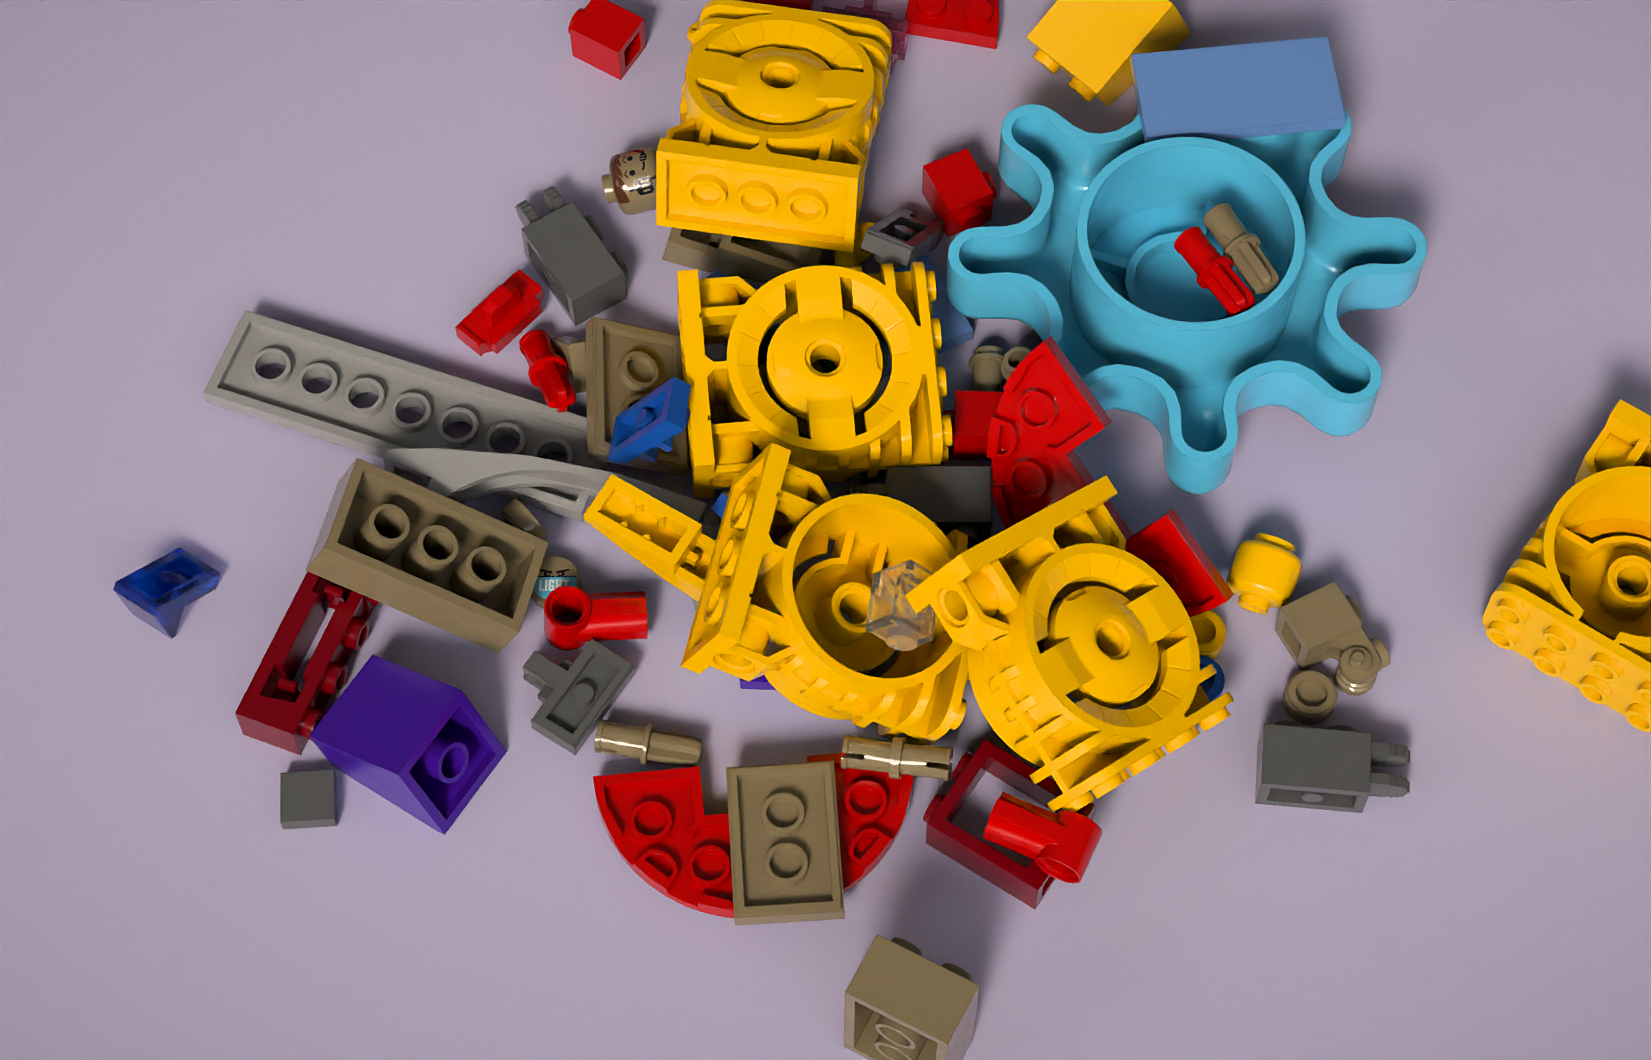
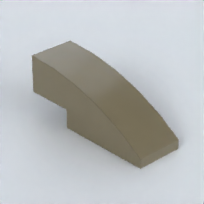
[662,227,822,282]

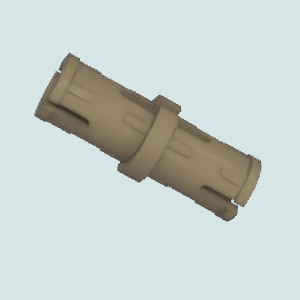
[841,734,953,781]

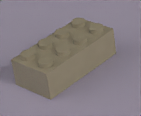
[306,458,549,653]

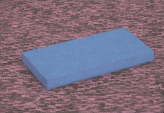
[1130,36,1346,143]

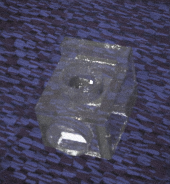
[865,559,936,651]

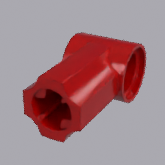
[544,586,648,651]
[983,792,1102,884]

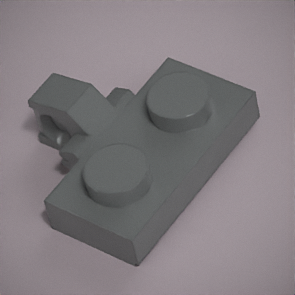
[522,639,635,756]

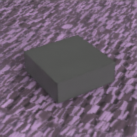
[280,769,337,829]

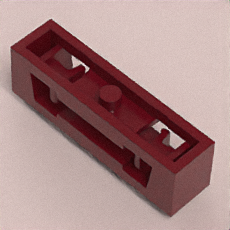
[235,571,383,756]

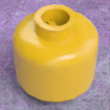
[1226,533,1302,615]

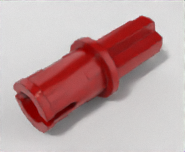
[1174,226,1256,316]
[519,329,576,413]

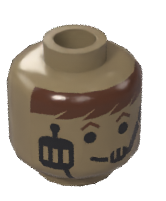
[602,146,657,215]

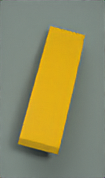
[583,474,716,602]

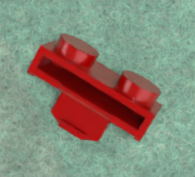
[455,269,544,356]

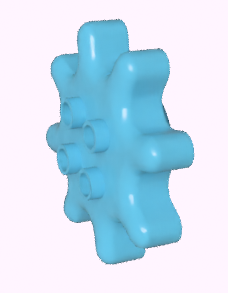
[946,103,1427,495]

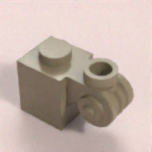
[1274,581,1390,696]

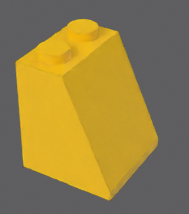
[1027,0,1191,107]

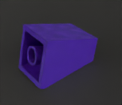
[309,654,507,835]

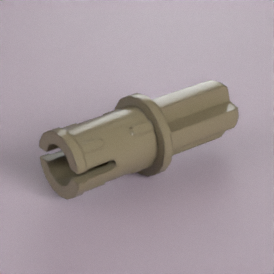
[1203,203,1280,295]
[594,719,703,767]

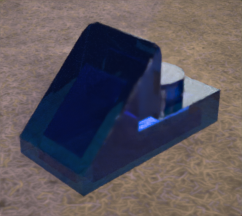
[113,547,220,639]

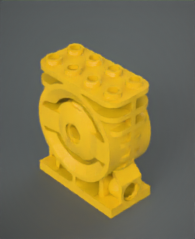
[656,0,892,253]
[677,261,952,499]
[1482,399,1651,732]
[680,443,981,745]
[905,475,1234,812]

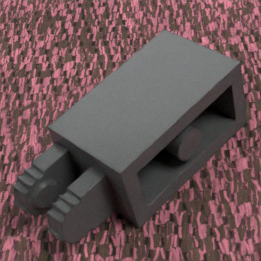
[515,186,629,326]
[845,466,991,549]
[1255,720,1410,813]

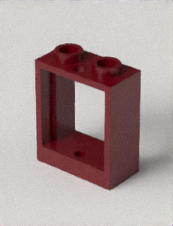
[923,739,1095,909]

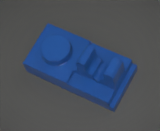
[608,377,691,465]

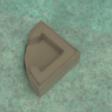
[550,335,586,394]

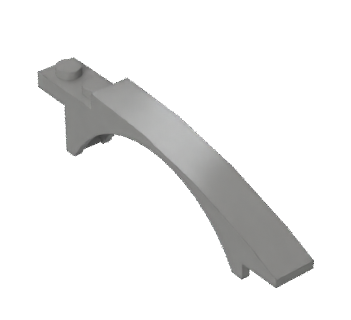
[384,448,721,611]

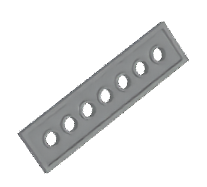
[203,310,609,523]

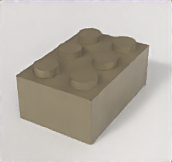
[844,934,980,1060]

